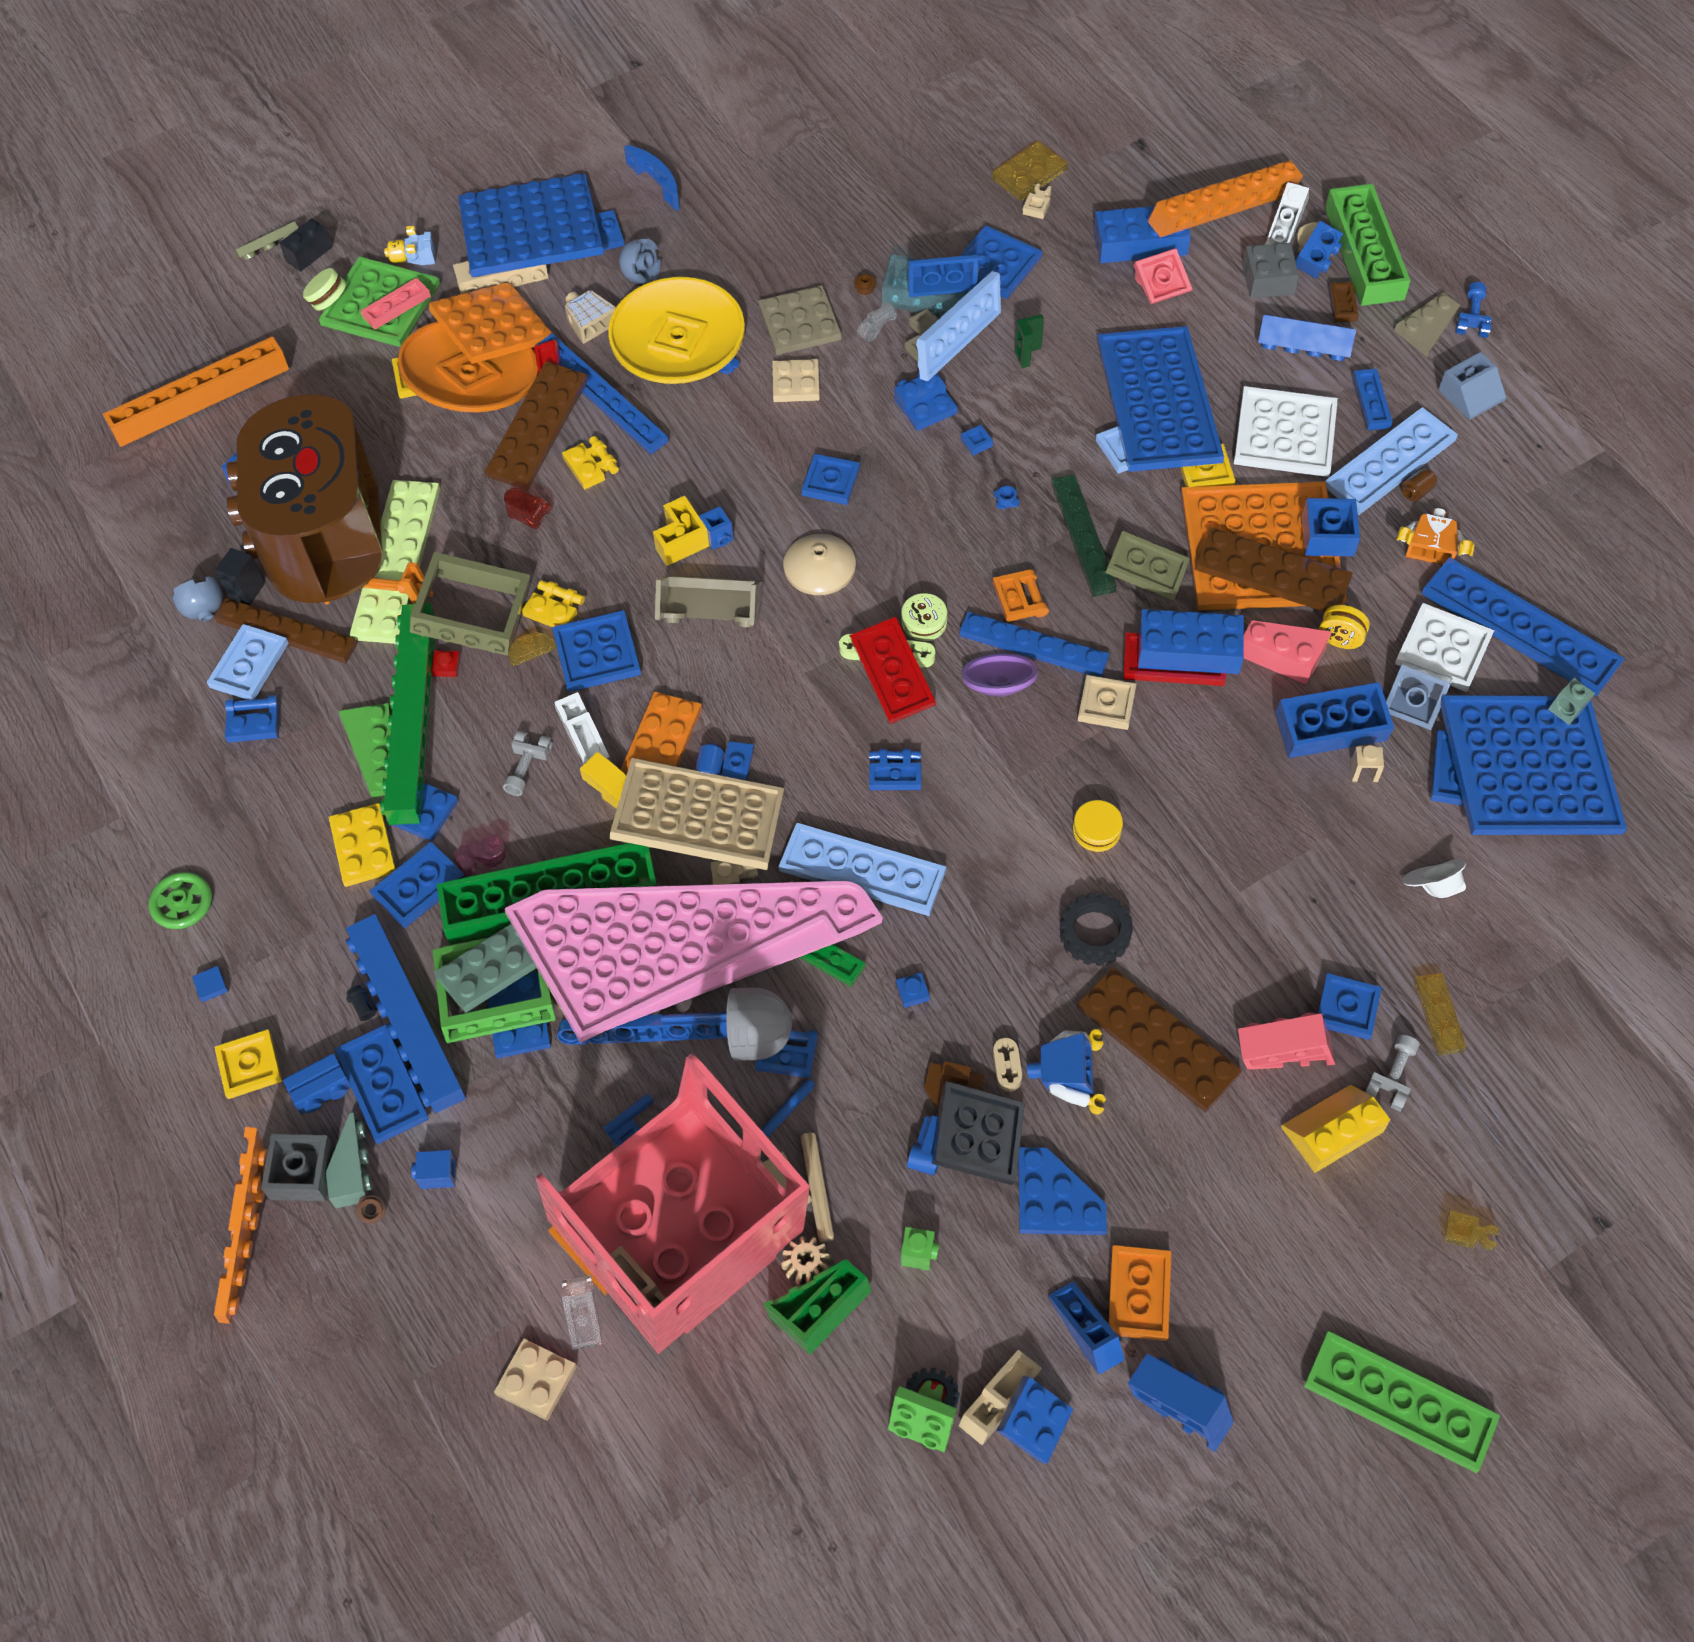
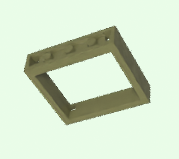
[410,552,530,656]

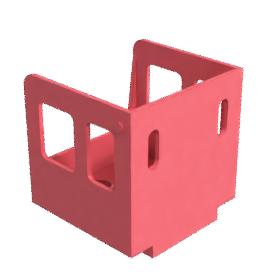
[535,1054,810,1354]

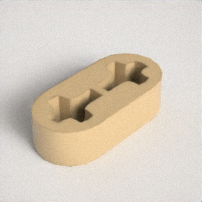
[993,1038,1022,1092]

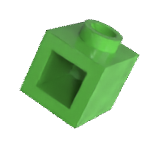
[901,1227,939,1271]

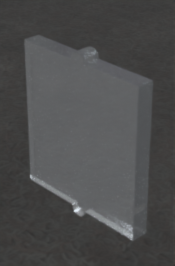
[403,1099,460,1152]

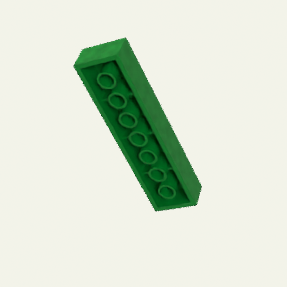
[437,843,657,945]

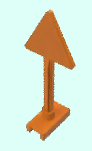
[324,562,434,605]

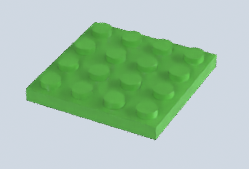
[319,257,440,347]

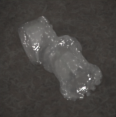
[857,301,897,342]

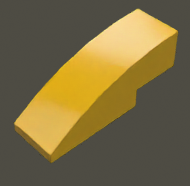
[580,752,626,809]

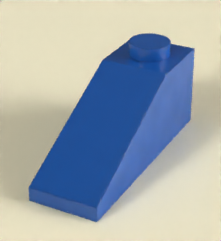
[1048,1281,1125,1375]

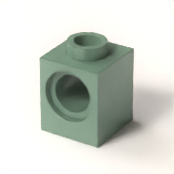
[1548,678,1595,725]

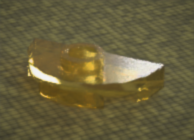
[508,633,557,667]

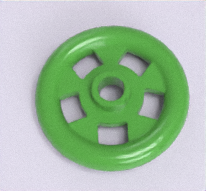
[148,872,212,929]

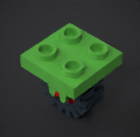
[888,1367,960,1452]

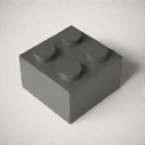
[1242,242,1299,298]
[261,1134,335,1201]

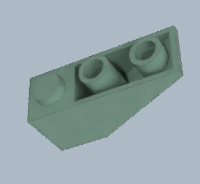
[326,1113,373,1208]

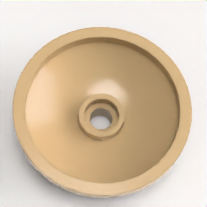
[783,534,856,595]

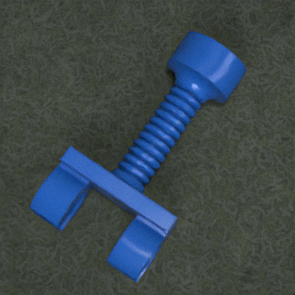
[1456,282,1492,338]

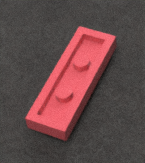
[361,278,431,330]

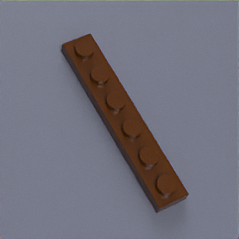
[214,598,358,664]

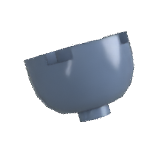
[619,238,661,284]
[171,577,223,622]

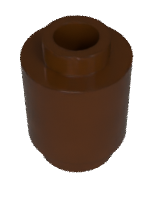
[1401,469,1437,502]

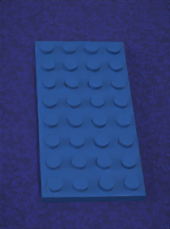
[1097,326,1224,472]

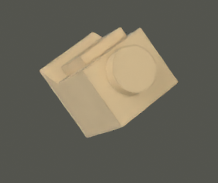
[1350,745,1384,782]

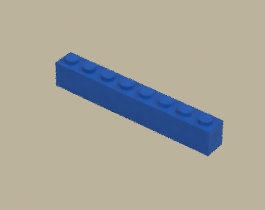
[345,914,466,1114]

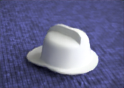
[1402,859,1466,898]

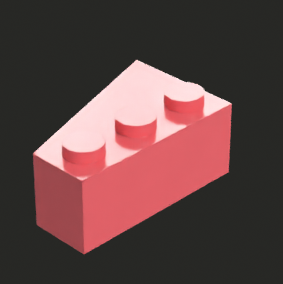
[1244,620,1332,685]
[1238,1013,1335,1070]

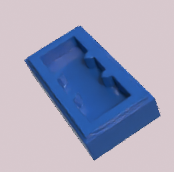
[595,210,624,251]
[721,741,754,781]

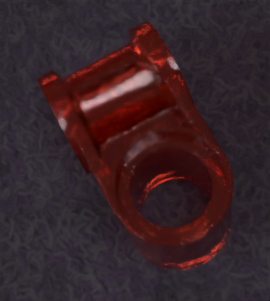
[504,488,551,529]

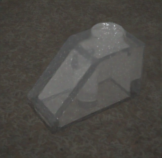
[562,1275,602,1350]

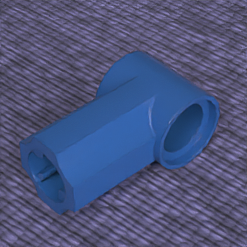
[907,1116,938,1176]

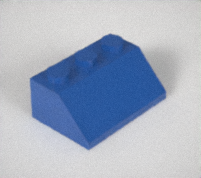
[906,255,978,297]

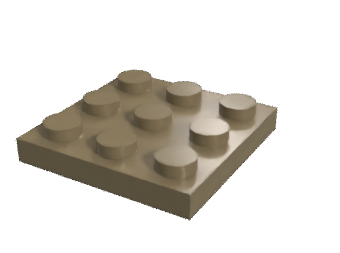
[758,286,841,355]

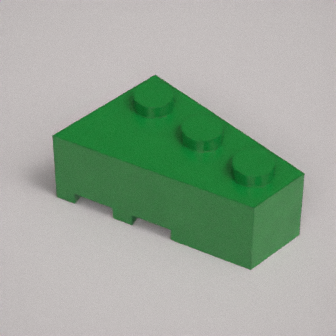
[763,1259,872,1355]

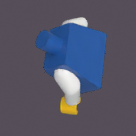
[1027,1029,1106,1114]

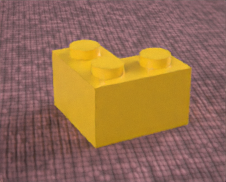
[653,496,709,566]

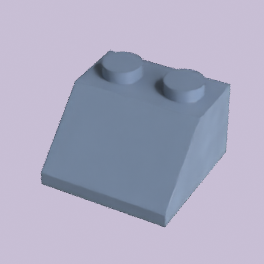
[1386,660,1453,730]

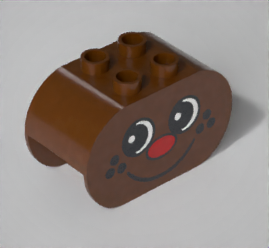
[227,394,383,603]

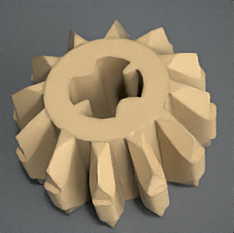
[781,1236,831,1287]

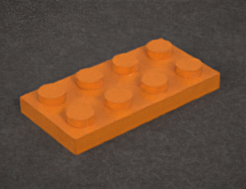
[621,692,702,776]

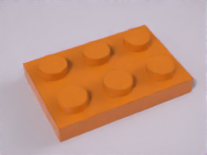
[1108,1245,1171,1341]

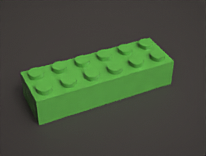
[1325,184,1410,306]

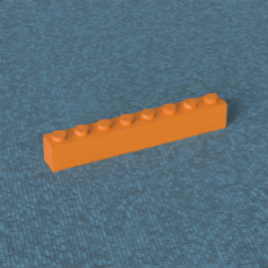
[103,336,289,447]

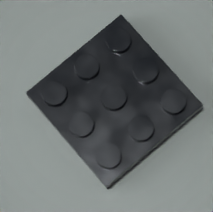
[931,1081,1025,1185]

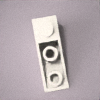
[1266,182,1309,244]

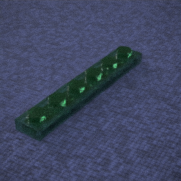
[1051,474,1117,597]

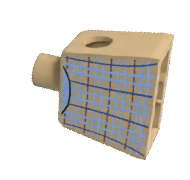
[565,291,615,344]

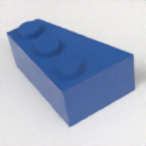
[1128,1354,1234,1452]

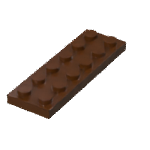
[484,361,588,491]
[1195,528,1353,612]
[1077,967,1242,1113]

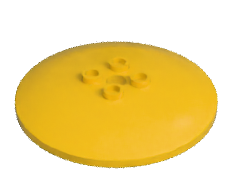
[608,277,745,384]

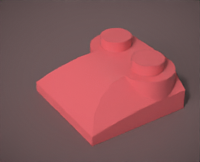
[1133,249,1193,304]

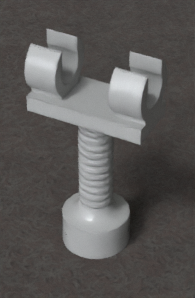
[503,730,553,796]
[1365,1035,1420,1112]

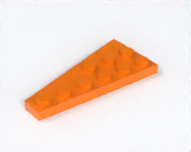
[214,1127,268,1324]

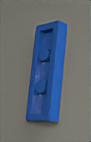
[1353,369,1393,430]

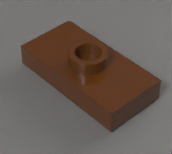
[1329,282,1359,322]

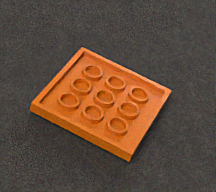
[429,282,553,364]

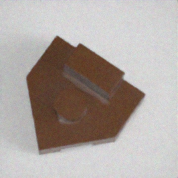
[924,1061,985,1112]

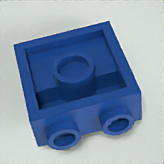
[894,373,957,431]

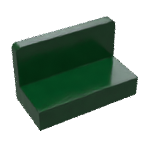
[1014,314,1044,368]

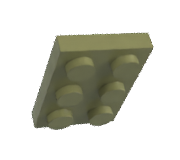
[1105,531,1190,601]

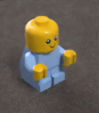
[385,226,435,265]

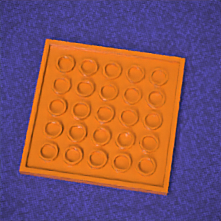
[1181,482,1347,611]

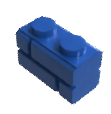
[282,1053,351,1114]

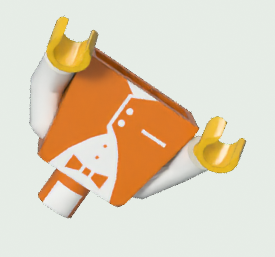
[1396,508,1475,565]

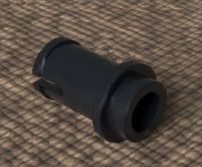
[346,985,376,1021]

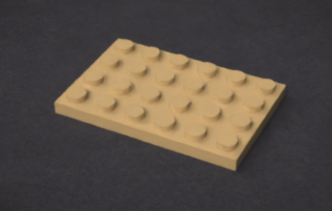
[610,758,784,870]

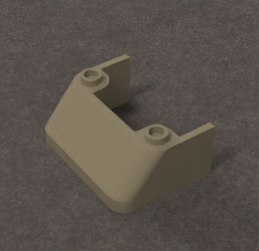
[655,575,763,627]

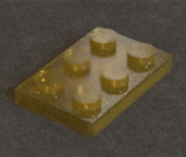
[991,141,1068,201]

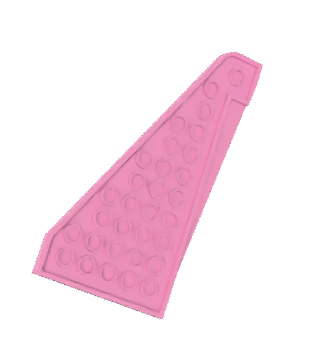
[505,881,883,1043]

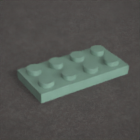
[434,924,537,1013]

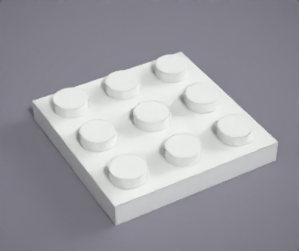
[1395,603,1494,692]

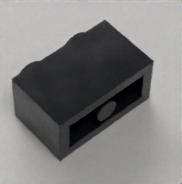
[279,218,333,272]
[215,548,265,606]

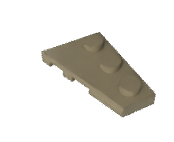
[1394,292,1460,357]

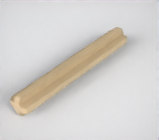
[801,1132,834,1243]

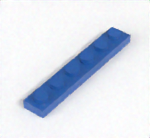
[960,612,1109,677]

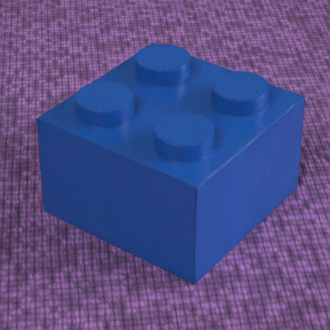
[1302,498,1360,556]

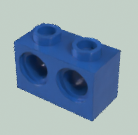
[1296,221,1343,279]

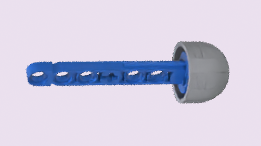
[557,988,792,1061]

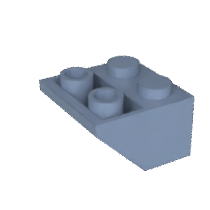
[1439,352,1506,420]

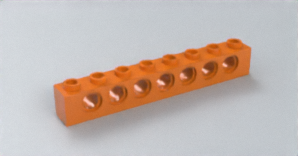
[1148,160,1303,237]

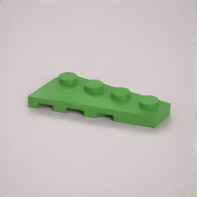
[338,703,391,797]

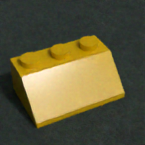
[1281,1084,1391,1173]

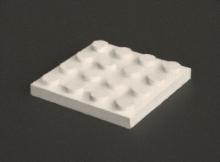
[1234,386,1338,477]

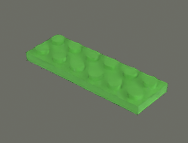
[1304,1331,1500,1473]

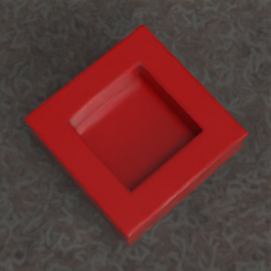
[431,650,461,677]

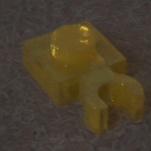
[1443,1210,1500,1250]

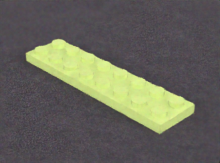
[350,480,440,644]

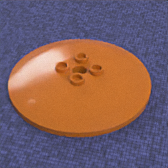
[398,322,538,412]

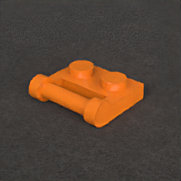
[993,570,1049,622]

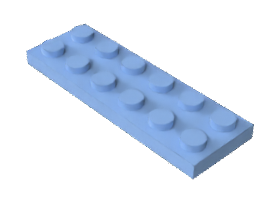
[917,271,1001,381]
[1325,407,1458,515]
[779,823,946,916]

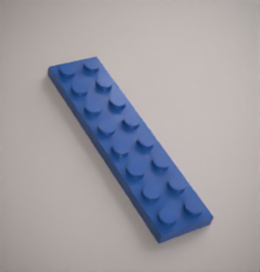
[1422,557,1625,697]

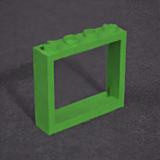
[433,938,556,1043]

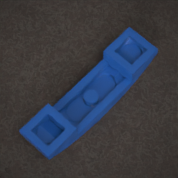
[624,145,679,211]

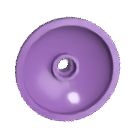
[962,654,1038,697]

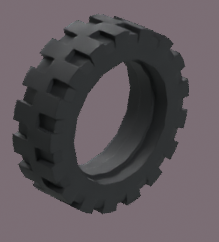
[1060,893,1133,966]

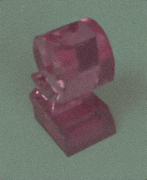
[454,835,506,878]

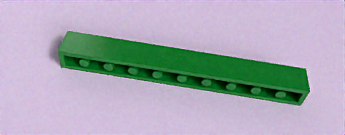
[380,603,435,825]

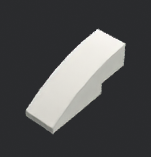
[555,692,610,764]

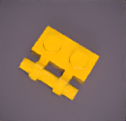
[562,436,619,490]
[522,580,585,627]

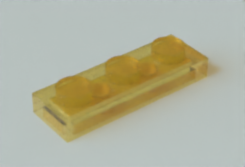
[1414,973,1467,1056]

